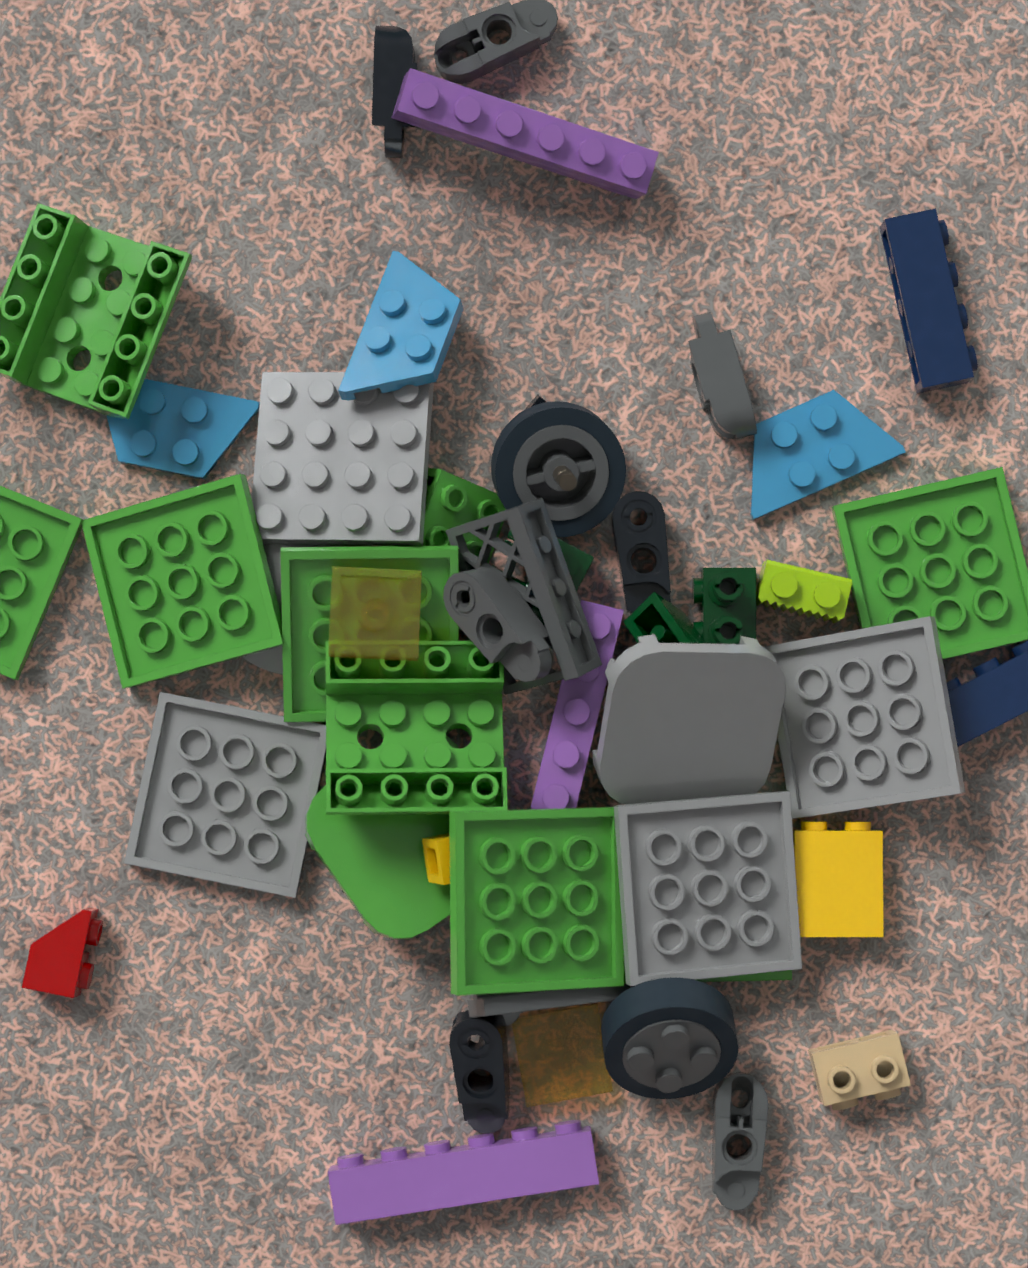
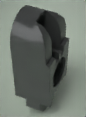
[434,0,558,84]
[688,312,757,440]
[443,567,552,682]
[712,1072,769,1211]

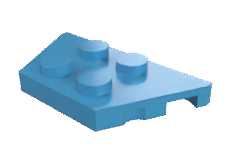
[338,251,464,401]
[107,379,260,479]
[750,390,906,520]

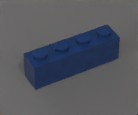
[879,208,978,394]
[946,640,1028,747]

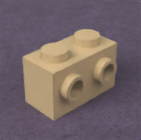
[808,1029,911,1110]

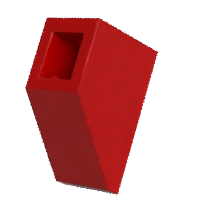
[22,908,103,998]

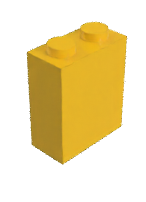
[793,821,884,937]

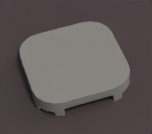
[592,634,786,804]

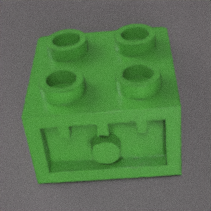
[388,467,506,572]

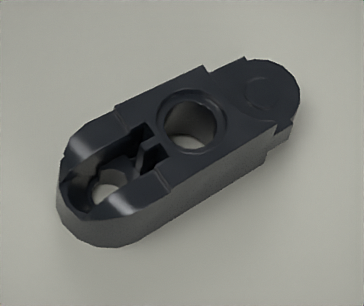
[372,26,419,158]
[611,491,671,614]
[449,1010,510,1134]

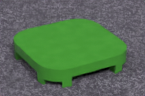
[305,736,460,940]

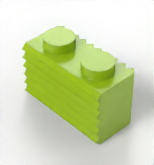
[756,560,852,624]

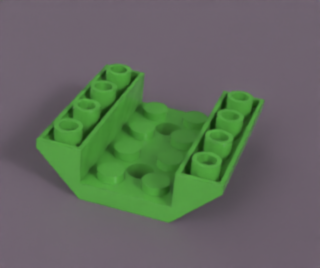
[0,203,193,419]
[326,641,508,815]

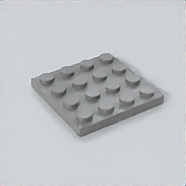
[252,372,434,545]
[764,616,965,819]
[124,692,326,898]
[614,791,802,986]

